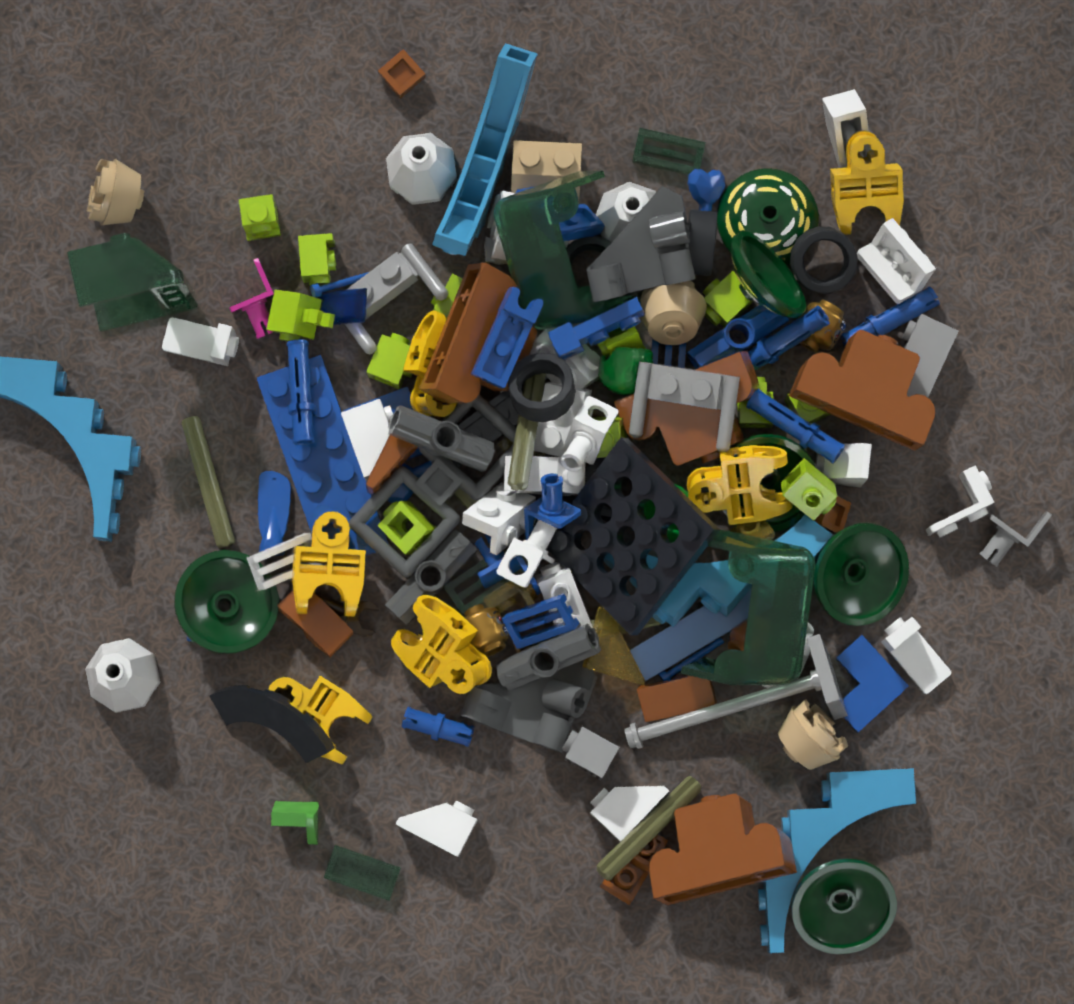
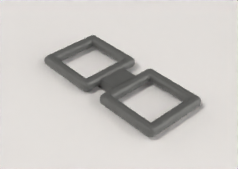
[349,394,516,577]

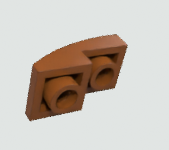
[277,590,354,658]
[636,670,717,722]
[600,823,668,905]

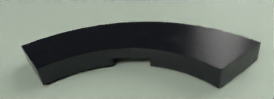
[209,685,336,763]

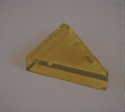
[582,606,645,685]

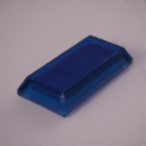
[310,288,367,327]

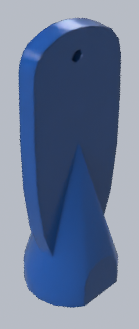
[258,471,291,556]

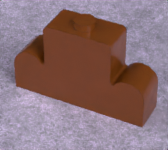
[419,262,537,404]
[789,330,935,451]
[614,351,759,466]
[649,794,797,905]

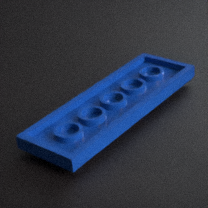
[257,355,389,566]

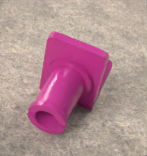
[229,258,274,339]

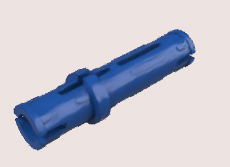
[840,286,940,347]
[748,306,830,371]
[287,339,316,445]
[746,389,845,464]

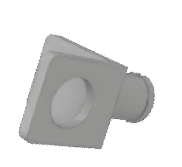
[979,511,1052,567]

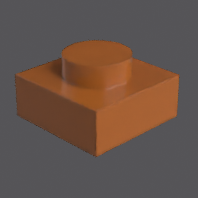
[378,49,426,99]
[814,496,851,534]

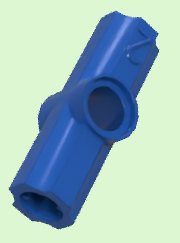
[687,305,789,369]

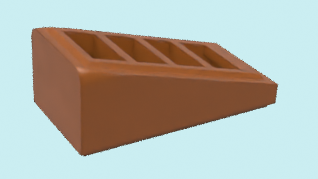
[366,435,418,495]

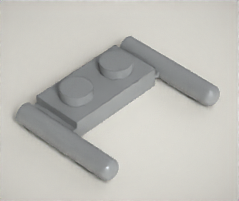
[331,243,448,354]
[629,362,740,452]

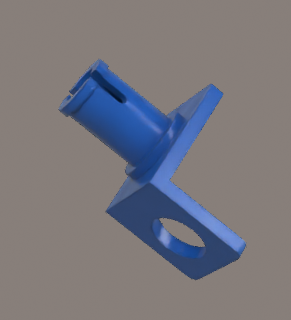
[524,473,581,540]
[475,535,541,595]

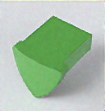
[271,801,319,845]

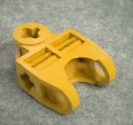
[830,130,904,235]
[403,310,456,417]
[687,445,793,525]
[292,512,366,617]
[391,595,492,694]
[269,676,373,765]

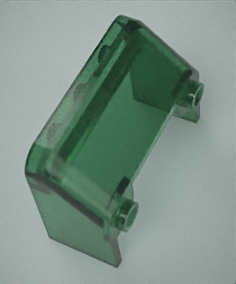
[494,170,641,330]
[67,233,198,332]
[681,530,815,685]

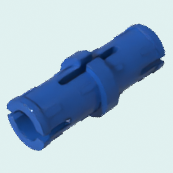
[402,707,475,747]

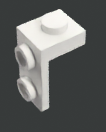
[162,317,239,366]
[926,465,994,538]
[535,562,593,636]
[881,617,951,694]

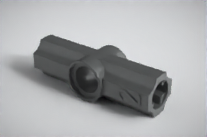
[388,405,495,472]
[385,529,478,625]
[496,624,601,691]

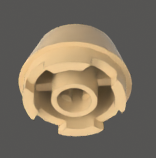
[87,159,144,226]
[640,280,707,345]
[778,699,848,770]

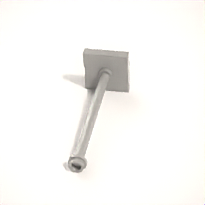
[624,634,848,749]

